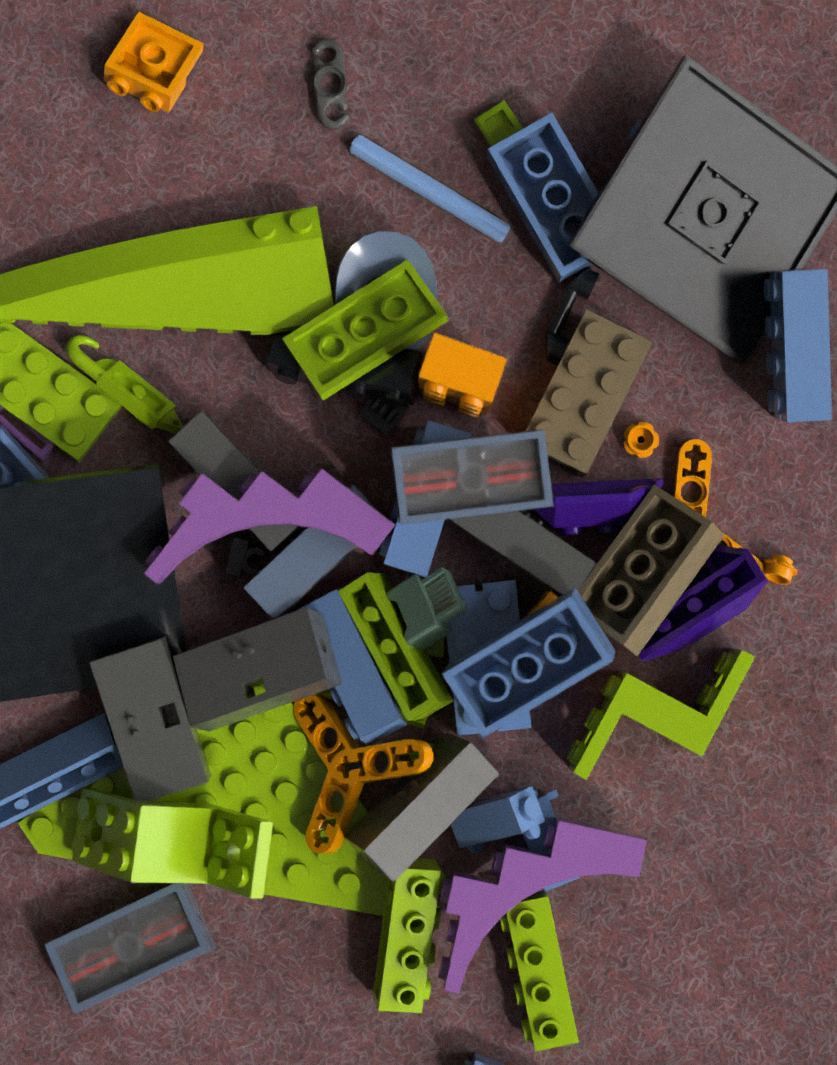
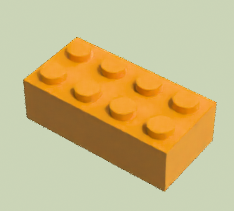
[419,333,507,419]

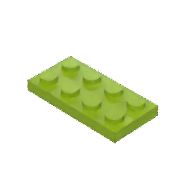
[282,259,449,400]
[0,323,122,463]

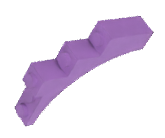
[144,469,395,583]
[438,817,647,994]

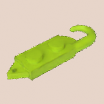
[66,335,184,434]

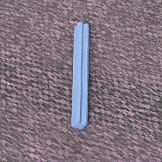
[349,135,510,242]

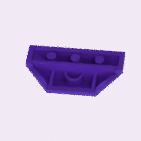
[531,478,663,535]
[638,545,768,661]

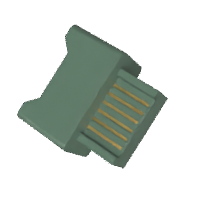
[386,567,467,651]

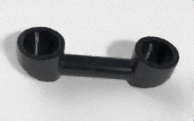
[545,269,600,366]

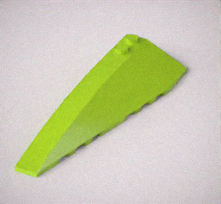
[0,206,334,335]

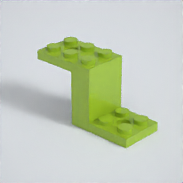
[566,648,755,780]
[72,788,273,898]

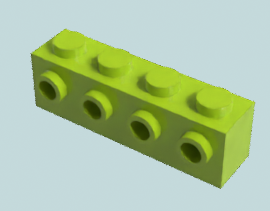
[338,572,453,721]
[372,858,445,1013]
[500,892,579,1052]

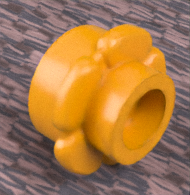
[624,422,659,458]
[762,554,798,585]

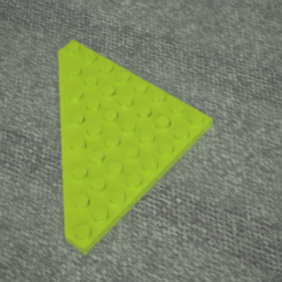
[18,684,388,916]

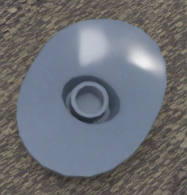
[334,231,437,351]

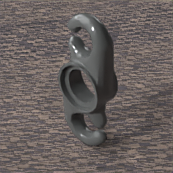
[312,39,349,129]

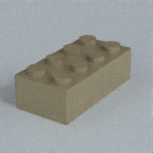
[525,309,653,477]
[578,484,725,656]

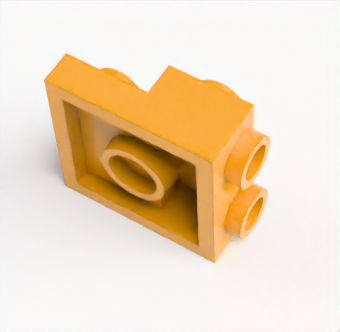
[104,12,204,113]

